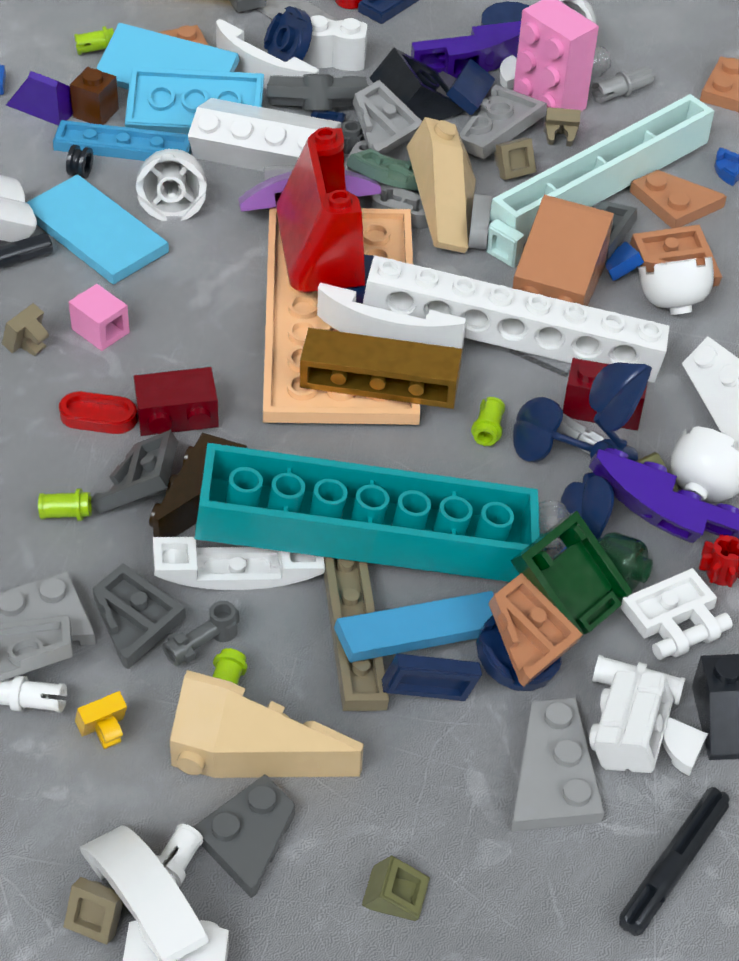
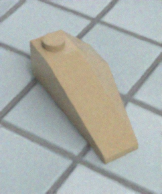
[407,117,476,253]
[170,670,364,778]

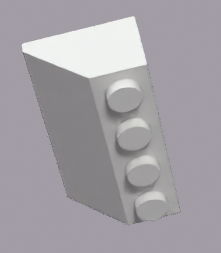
[188,98,341,172]

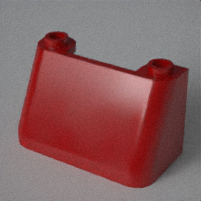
[276,127,365,292]

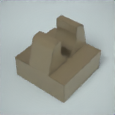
[544,107,581,147]
[494,137,536,180]
[2,303,49,356]
[63,877,124,945]

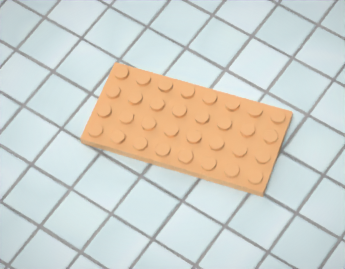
[263,207,420,425]

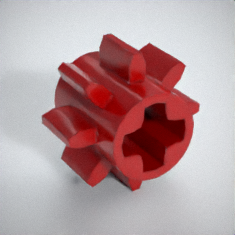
[698,534,739,587]

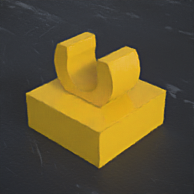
[75,691,127,749]

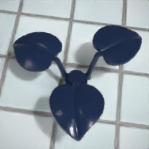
[513,362,652,542]

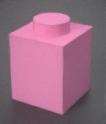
[68,284,130,351]

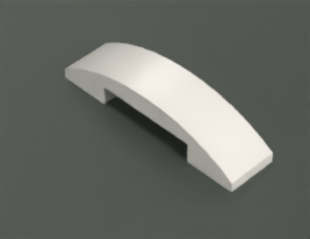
[216,19,319,89]
[317,283,466,349]
[152,537,325,590]
[80,825,209,961]

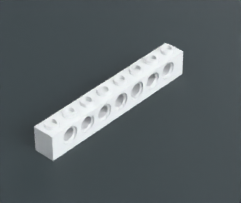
[363,255,669,383]

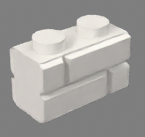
[589,671,674,773]

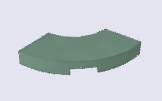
[346,148,419,191]

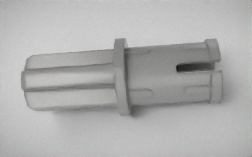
[592,66,655,103]

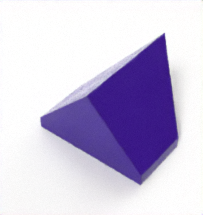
[6,71,73,126]

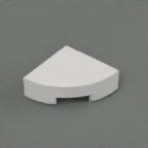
[500,55,517,89]
[662,717,708,776]

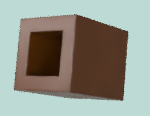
[70,67,119,125]

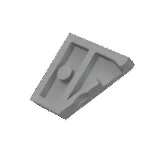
[352,80,422,155]

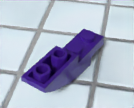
[411,21,521,78]
[589,448,739,543]

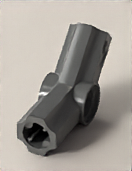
[267,74,369,110]

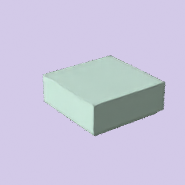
[486,219,525,268]

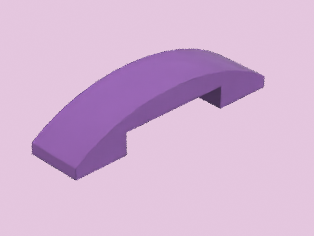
[238,170,381,212]

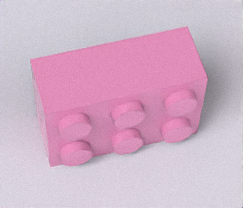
[513,0,599,111]

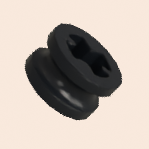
[66,144,93,178]

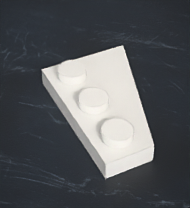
[682,336,739,452]

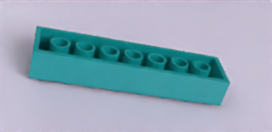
[194,443,540,582]

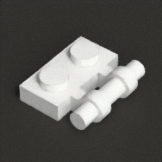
[621,568,733,660]

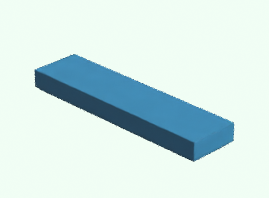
[53,120,192,161]
[334,591,494,663]

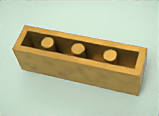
[300,327,462,409]

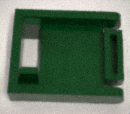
[510,511,632,639]

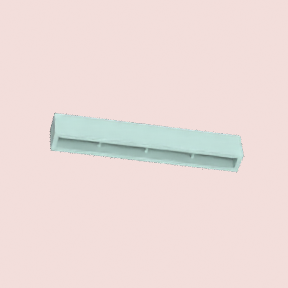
[489,94,715,244]

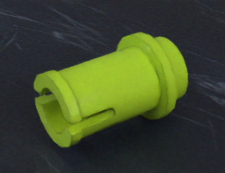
[74,26,114,55]
[471,397,505,446]
[38,488,92,521]
[212,648,248,685]

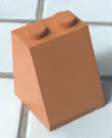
[512,194,614,306]

